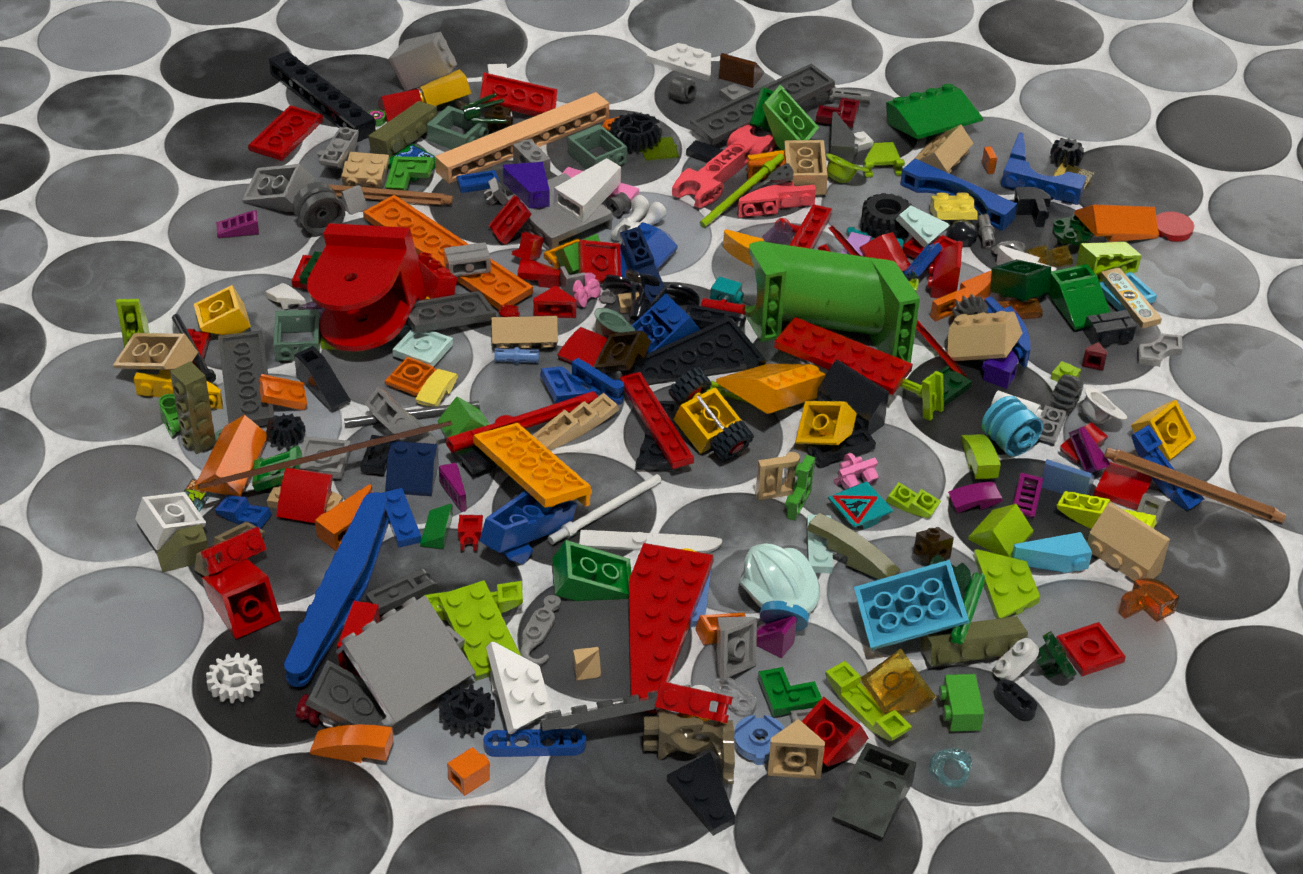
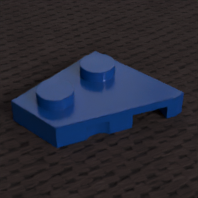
[540,366,596,403]

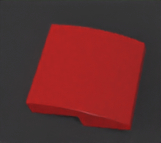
[557,327,608,367]
[276,467,333,523]

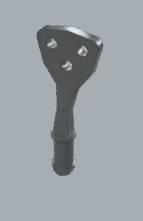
[739,163,794,199]

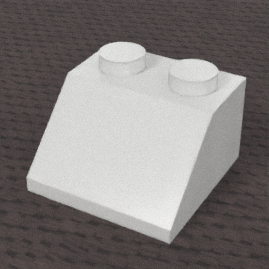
[135,492,206,550]

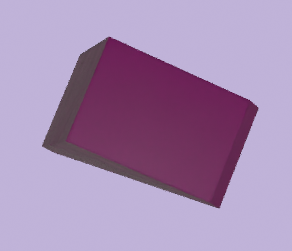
[756,616,797,659]

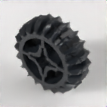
[610,112,662,153]

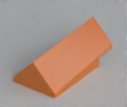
[1074,205,1159,242]
[194,415,268,497]

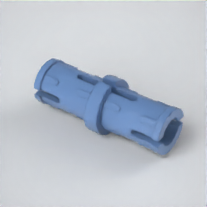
[494,347,539,365]

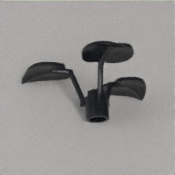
[602,270,700,321]

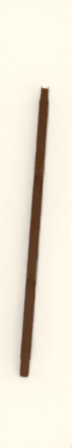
[198,421,453,489]

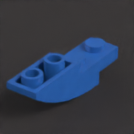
[984,296,1030,367]

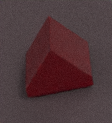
[1082,342,1108,371]

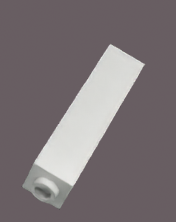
[554,158,621,222]

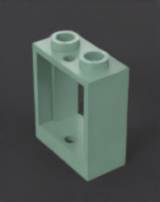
[427,106,489,149]
[568,124,627,169]
[273,309,321,361]

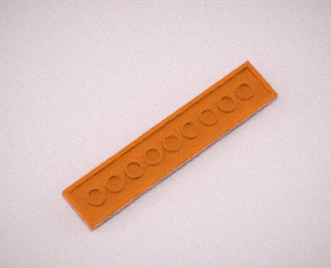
[363,195,533,310]

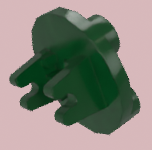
[1052,214,1093,249]
[1036,631,1077,679]

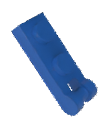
[572,358,624,405]

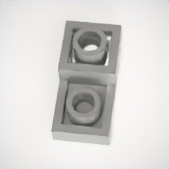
[1039,405,1067,444]

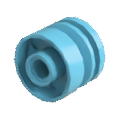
[981,396,1043,456]

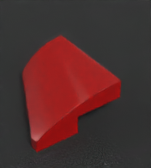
[517,258,560,288]

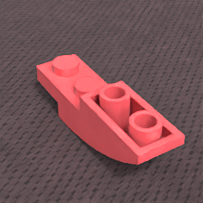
[738,182,816,218]

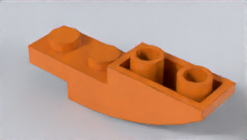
[930,270,992,322]

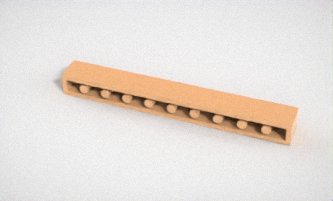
[435,92,609,184]

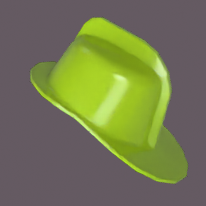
[826,154,870,183]

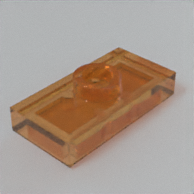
[998,298,1043,319]

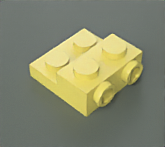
[930,193,978,220]

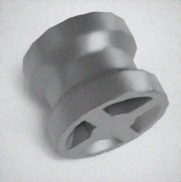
[606,192,631,217]

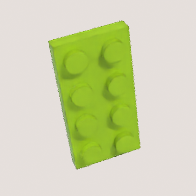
[438,580,521,681]

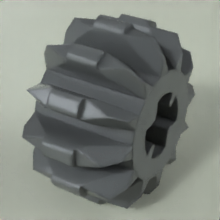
[952,294,988,320]
[1050,374,1084,413]

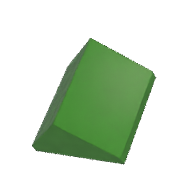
[437,396,490,438]

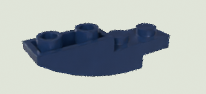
[620,226,669,305]

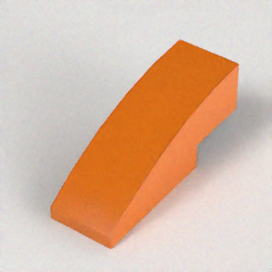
[310,724,393,763]

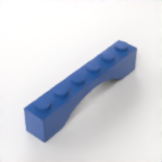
[900,159,1017,231]

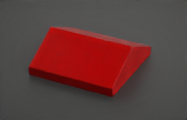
[859,232,910,273]

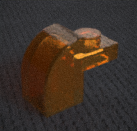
[1118,578,1180,622]

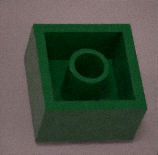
[991,259,1051,302]

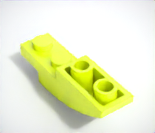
[1057,491,1157,529]

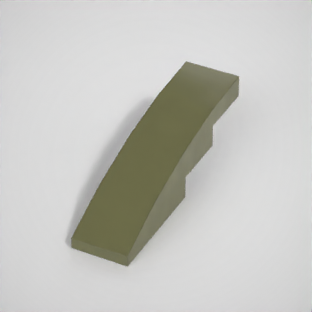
[807,513,900,579]

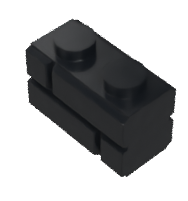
[1084,310,1136,346]

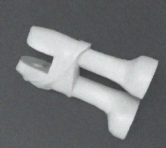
[611,195,667,241]

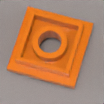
[385,357,437,397]

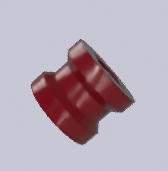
[296,694,322,725]

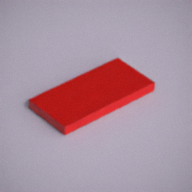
[479,72,558,116]
[248,105,323,161]

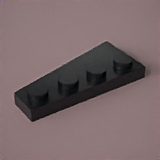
[635,401,682,470]

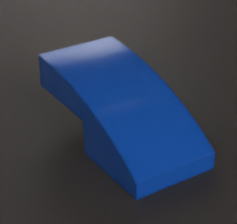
[215,495,272,529]

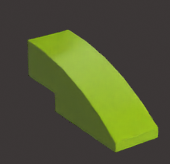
[961,434,1001,479]

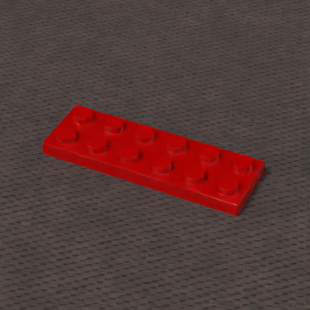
[774,317,913,395]

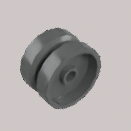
[293,182,346,235]

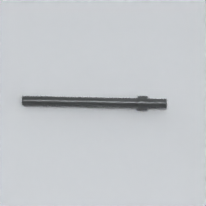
[344,401,480,428]

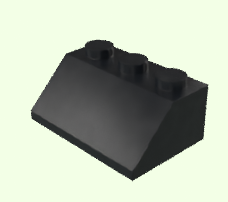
[817,359,889,435]

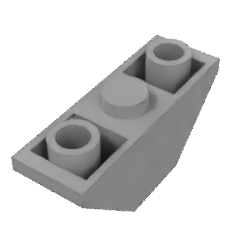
[319,127,359,171]

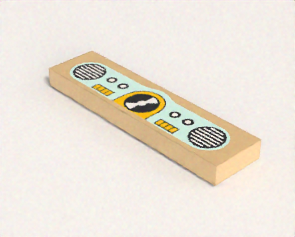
[1100,268,1162,328]

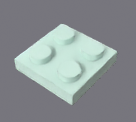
[393,329,453,366]

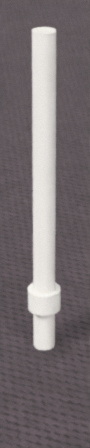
[548,474,662,545]

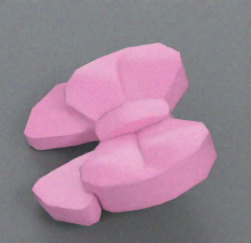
[572,273,601,307]

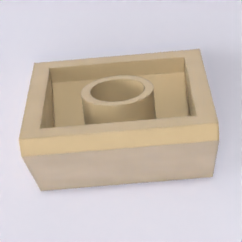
[767,719,825,779]

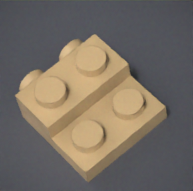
[341,152,390,189]

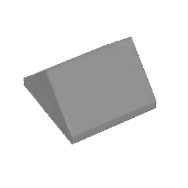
[717,617,757,679]

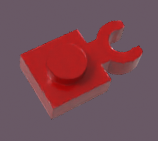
[458,515,483,551]

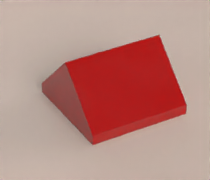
[377,89,422,122]

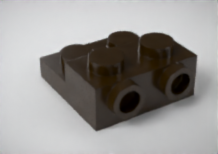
[593,330,652,373]

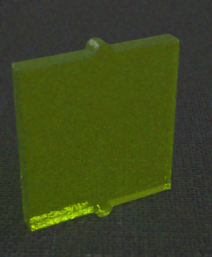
[640,137,679,161]

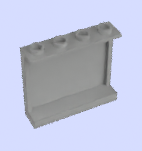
[505,173,613,251]
[336,596,476,727]

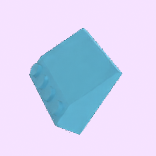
[854,560,969,650]

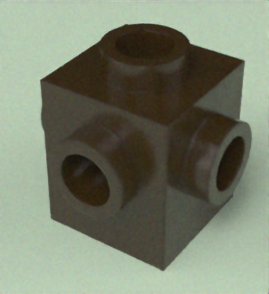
[484,105,513,135]
[913,527,954,564]

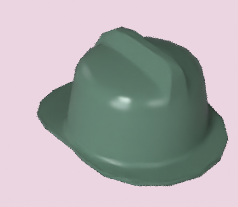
[594,308,635,337]

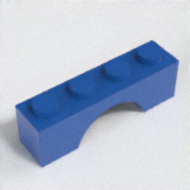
[1001,158,1087,205]

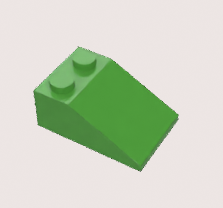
[762,85,819,150]

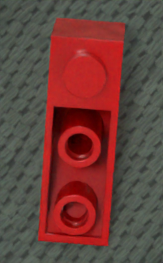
[417,252,457,299]

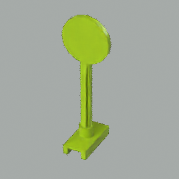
[900,371,944,421]

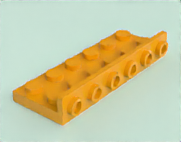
[473,423,592,508]

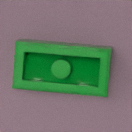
[420,504,453,549]

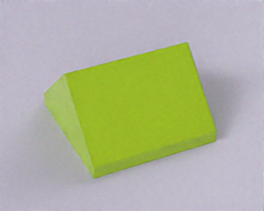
[968,504,1034,557]

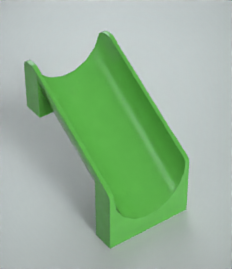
[744,241,920,363]

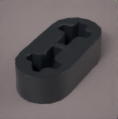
[994,680,1037,721]

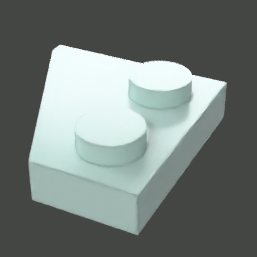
[896,205,950,248]

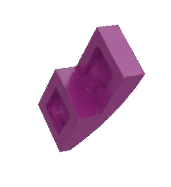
[948,482,1003,513]

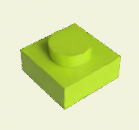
[1051,361,1081,382]

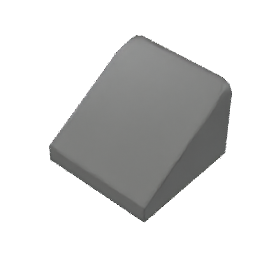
[342,185,367,215]

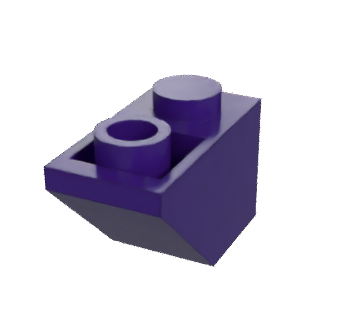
[982,350,1019,389]

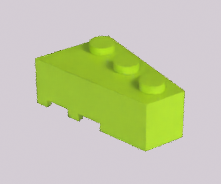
[1076,242,1142,283]

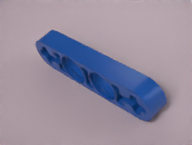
[483,729,586,757]

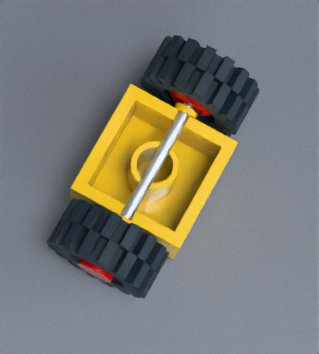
[668,367,754,461]

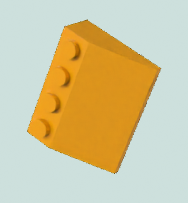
[716,364,826,414]

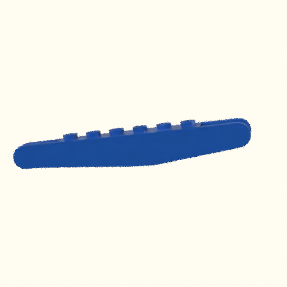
[284,492,389,687]

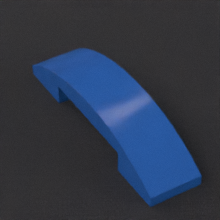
[1132,425,1205,511]

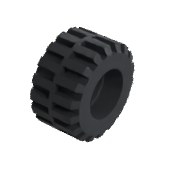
[860,193,912,240]

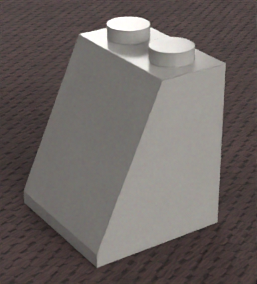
[388,31,457,91]

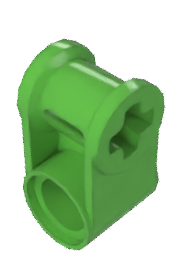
[159,394,180,437]

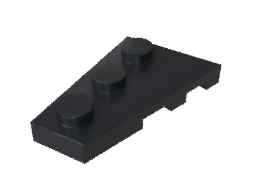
[667,752,736,836]

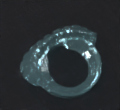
[930,748,973,788]

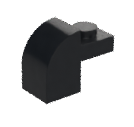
[1013,187,1051,227]

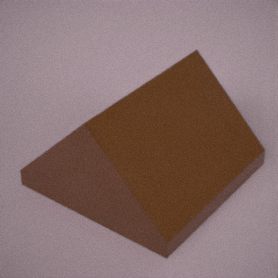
[719,53,764,88]

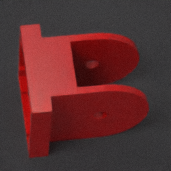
[307,223,427,351]

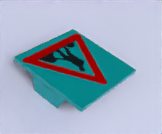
[828,481,893,529]

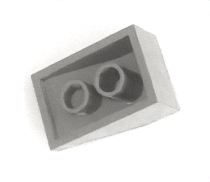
[242,164,315,212]

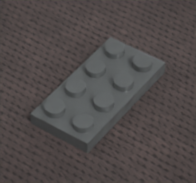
[407,291,496,333]

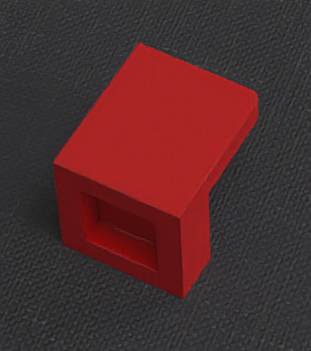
[512,232,544,261]

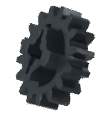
[439,684,495,736]

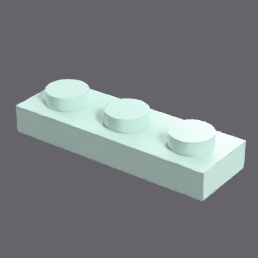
[807,515,833,574]

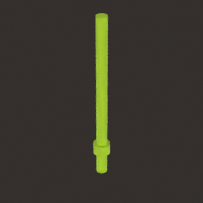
[699,153,784,228]

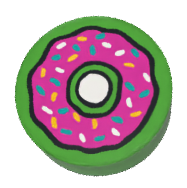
[367,109,386,126]

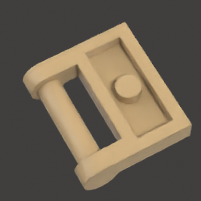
[756,452,800,500]

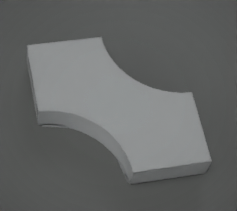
[1138,333,1182,367]

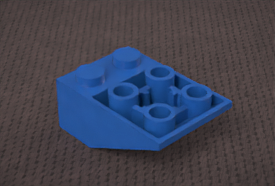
[632,294,700,354]

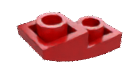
[1060,422,1108,464]

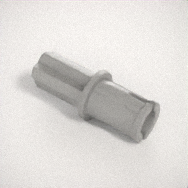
[978,214,996,249]

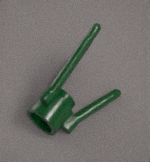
[463,93,507,124]

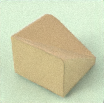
[573,647,601,681]

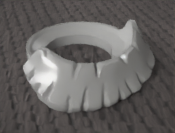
[992,241,1026,256]

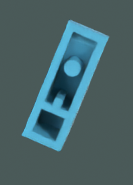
[1011,532,1092,573]

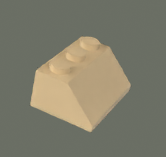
[913,125,974,173]
[784,140,827,195]
[947,311,1023,361]
[492,316,558,349]
[113,333,198,369]
[1087,502,1170,587]

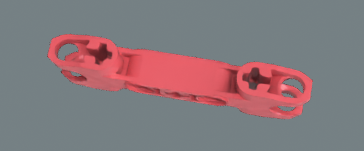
[672,125,777,208]

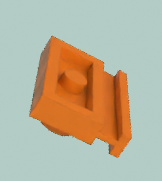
[258,374,307,410]

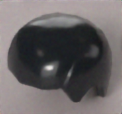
[946,219,978,247]

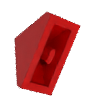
[533,285,576,318]

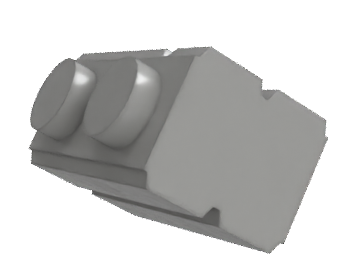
[444,242,491,277]

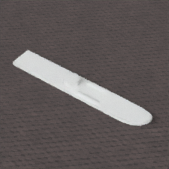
[579,530,722,553]

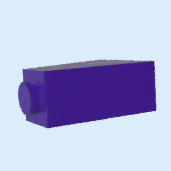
[503,162,550,208]

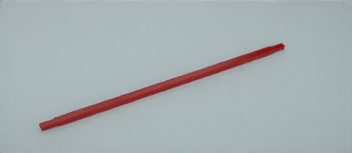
[828,225,967,378]

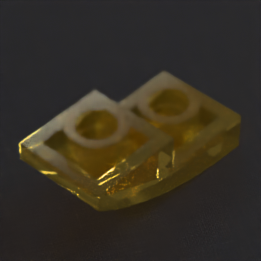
[1026,245,1073,267]

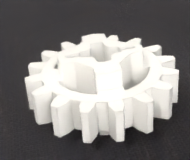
[206,653,264,703]

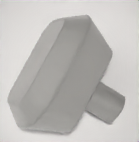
[599,289,616,304]

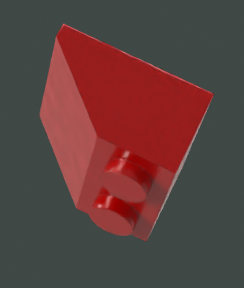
[927,241,963,298]
[801,697,869,767]

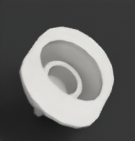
[1082,387,1127,424]

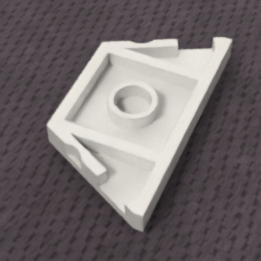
[646,43,711,82]
[486,642,552,734]

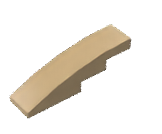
[532,393,619,450]

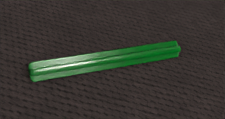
[951,572,985,645]

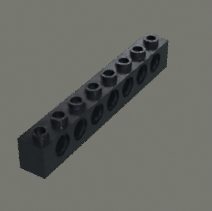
[269,51,376,142]

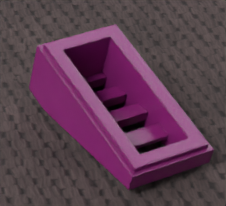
[216,210,259,238]
[1069,426,1111,473]
[439,463,467,512]
[1013,473,1044,519]

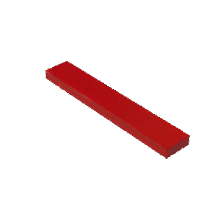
[620,372,694,469]

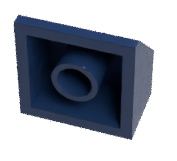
[385,441,439,496]

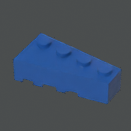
[480,491,577,553]

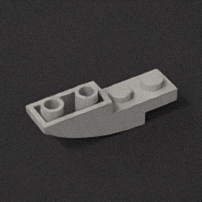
[364,386,440,444]

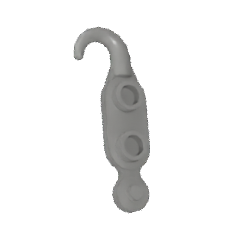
[520,595,561,665]

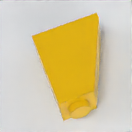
[420,69,472,106]

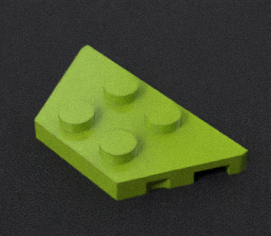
[973,549,1040,619]

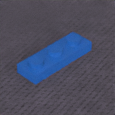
[382,488,421,548]

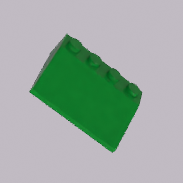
[886,84,983,139]

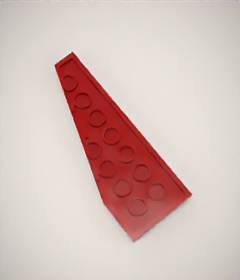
[629,543,714,714]

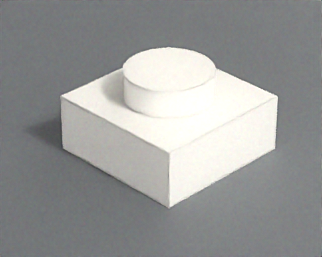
[854,131,874,152]

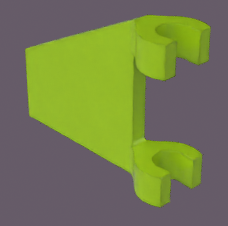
[863,142,905,177]

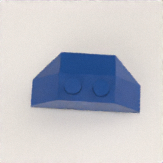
[620,222,678,279]

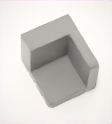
[560,266,585,297]

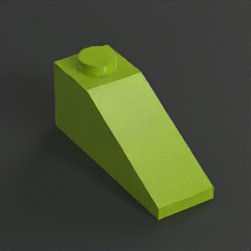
[116,299,150,348]

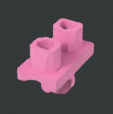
[833,453,879,490]

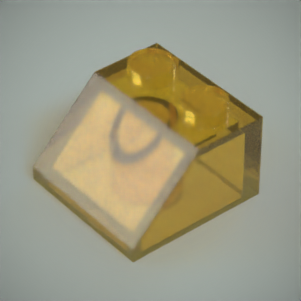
[861,649,936,715]

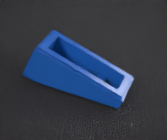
[1010,132,1026,161]

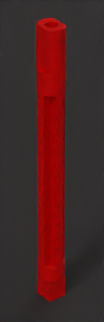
[446,391,598,453]

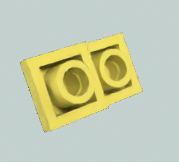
[415,369,458,407]

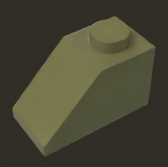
[157,524,208,573]

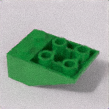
[1047,264,1110,330]

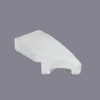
[265,283,307,310]

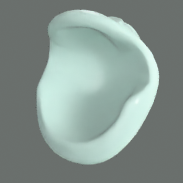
[740,543,820,613]

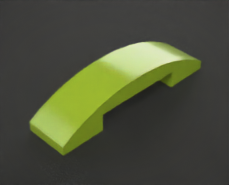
[424,581,523,620]
[825,661,912,741]

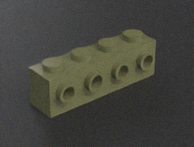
[368,101,438,158]
[170,361,216,454]
[921,616,1028,666]

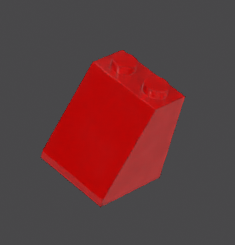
[202,559,281,639]

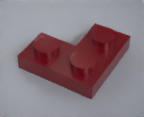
[815,98,860,128]

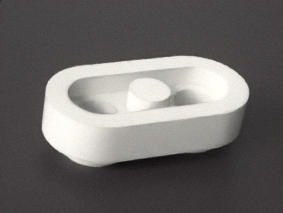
[994,638,1039,681]

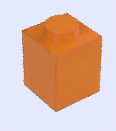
[447,747,490,796]

